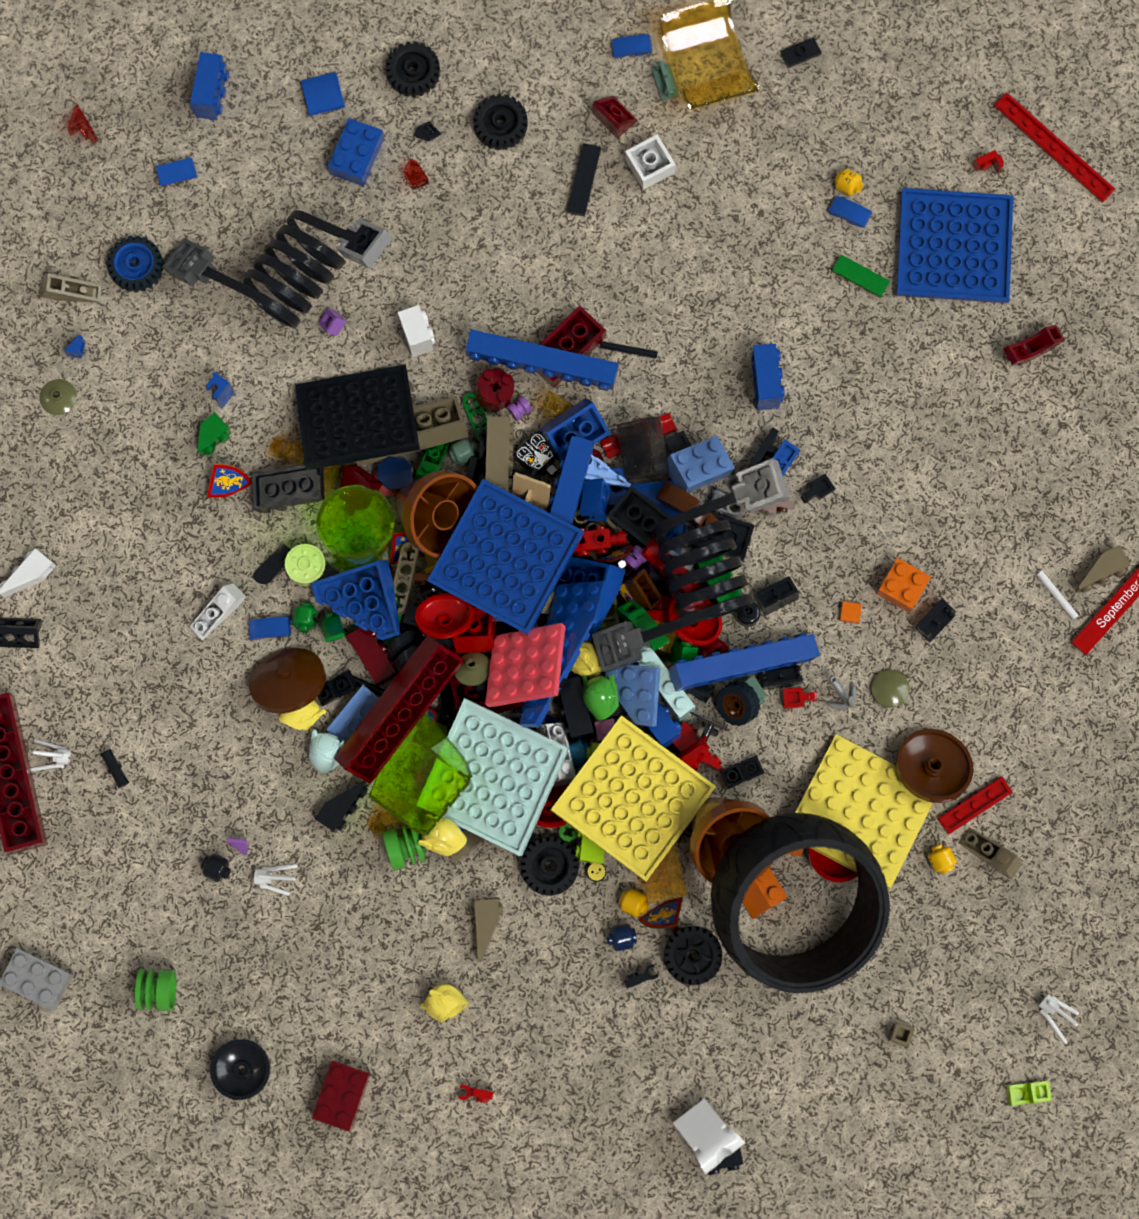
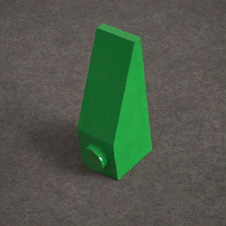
[321,613,346,643]

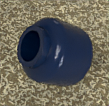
[607,924,637,951]

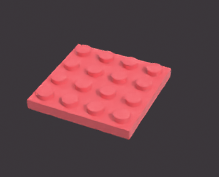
[485,623,566,707]

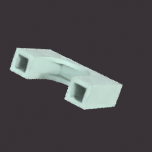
[635,648,695,724]

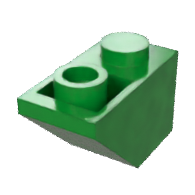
[198,412,231,457]

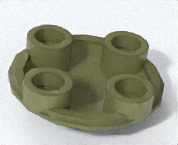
[871,670,910,708]

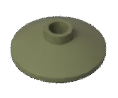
[39,379,77,415]
[454,652,491,686]

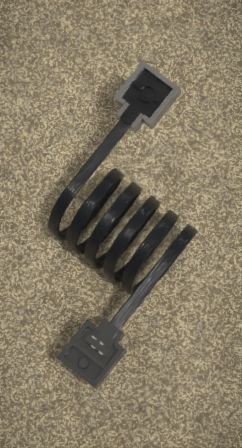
[162,210,392,329]
[592,459,789,672]

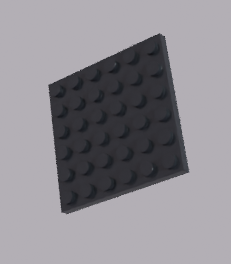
[295,364,420,471]

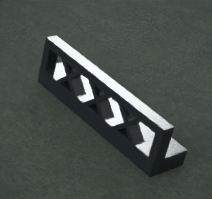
[0,617,42,648]

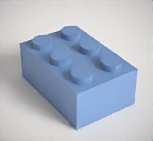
[663,436,735,493]

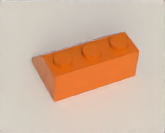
[742,868,788,919]

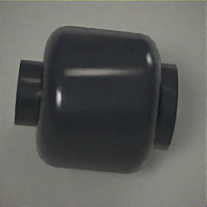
[735,601,761,627]
[200,853,231,882]

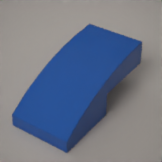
[612,34,653,59]
[828,196,872,228]
[249,617,291,640]

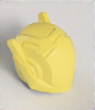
[571,640,602,679]
[278,700,326,731]
[418,815,467,856]
[420,984,469,1023]

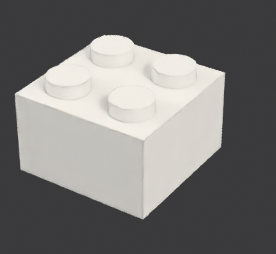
[625,134,676,190]
[398,305,435,357]

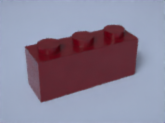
[346,628,397,686]

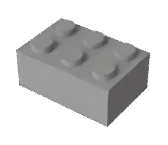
[0,948,74,1011]

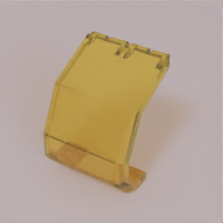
[659,0,759,110]

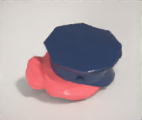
[374,456,414,496]

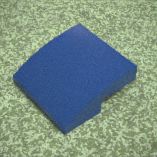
[301,72,345,116]

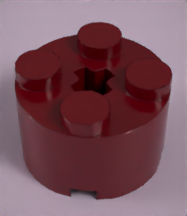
[474,369,514,413]

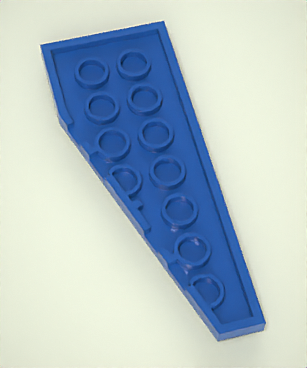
[519,581,608,728]

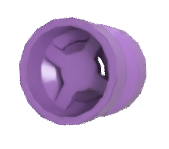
[506,396,532,421]
[622,545,647,572]

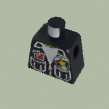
[513,430,559,478]

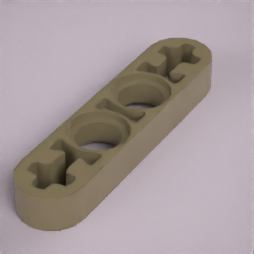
[393,542,419,616]

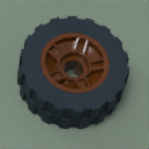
[716,681,760,726]

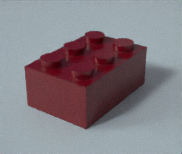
[311,1060,371,1132]

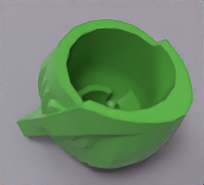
[582,674,619,721]

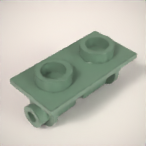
[651,60,679,101]

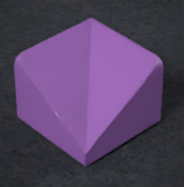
[319,308,346,336]

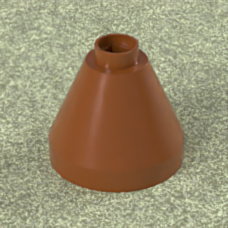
[395,470,478,558]
[690,797,773,883]

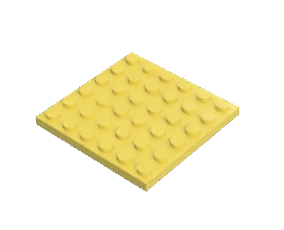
[551,715,716,882]
[795,734,933,890]

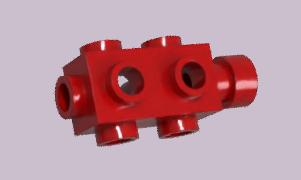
[573,526,627,557]

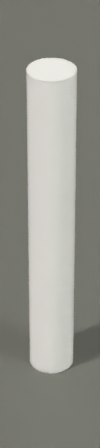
[1036,571,1079,620]

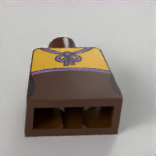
[618,569,663,610]

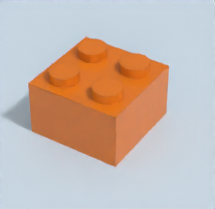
[877,558,931,613]

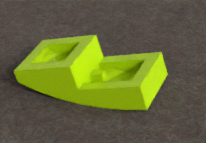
[1006,1081,1052,1106]

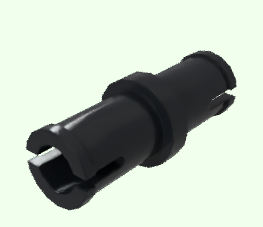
[100,749,130,789]

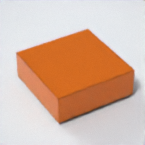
[840,601,862,624]

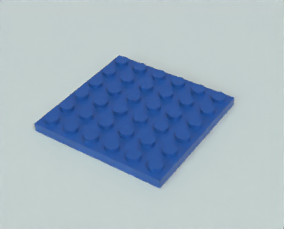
[896,188,1014,303]
[427,479,585,635]

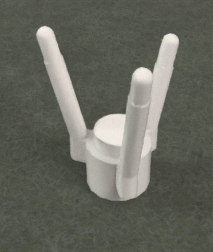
[31,739,71,771]
[254,864,298,896]
[1039,994,1079,1044]

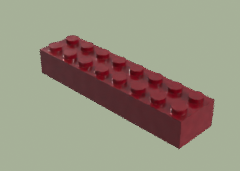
[334,636,465,784]
[0,693,48,855]

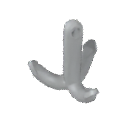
[827,675,857,710]

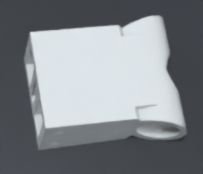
[673,1098,745,1174]

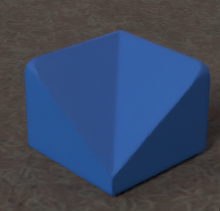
[64,335,86,358]

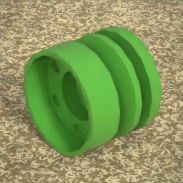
[382,822,426,871]
[134,968,177,1012]

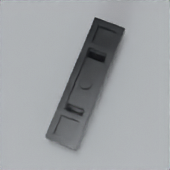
[737,427,779,484]

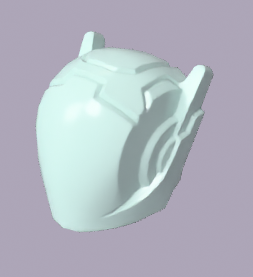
[309,730,345,773]

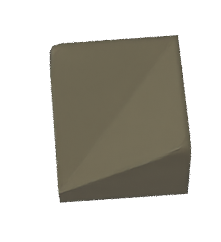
[888,1022,915,1048]

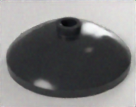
[210,1039,271,1100]

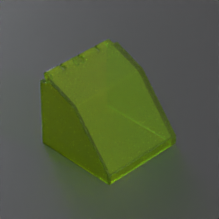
[368,713,473,835]

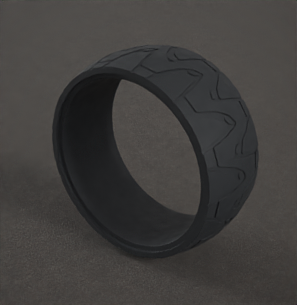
[711,813,890,993]

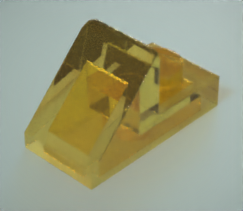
[542,391,574,418]

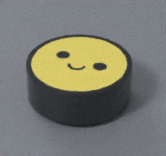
[587,863,606,882]

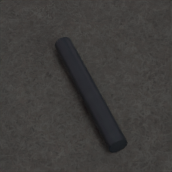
[601,341,658,359]

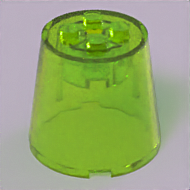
[316,485,395,571]

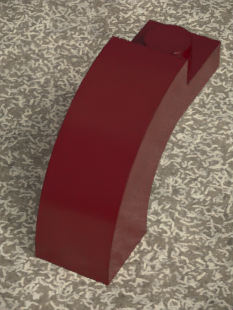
[1003,324,1065,366]

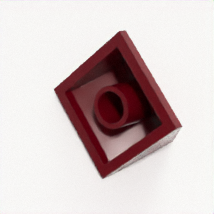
[592,96,638,139]

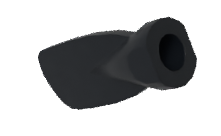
[253,544,291,584]

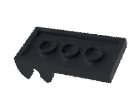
[252,464,325,513]

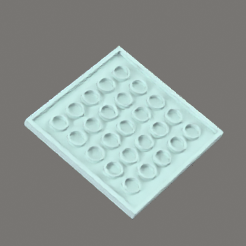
[417,698,570,856]

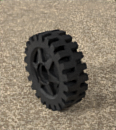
[386,41,440,97]
[473,94,528,150]
[521,837,579,896]
[664,926,723,985]

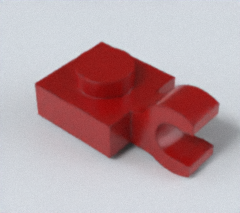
[783,687,817,709]
[458,1085,494,1103]

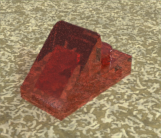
[67,104,99,144]

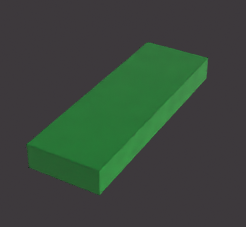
[832,254,890,298]

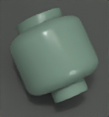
[449,438,478,466]

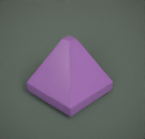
[227,838,249,855]

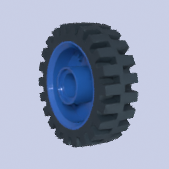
[107,236,164,292]

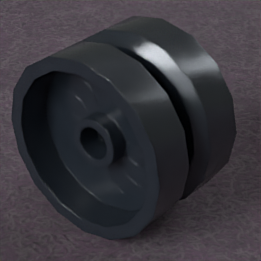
[387,629,426,672]

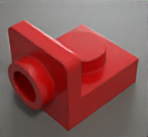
[973,150,1004,173]

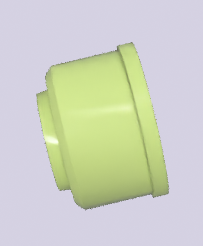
[285,544,326,587]

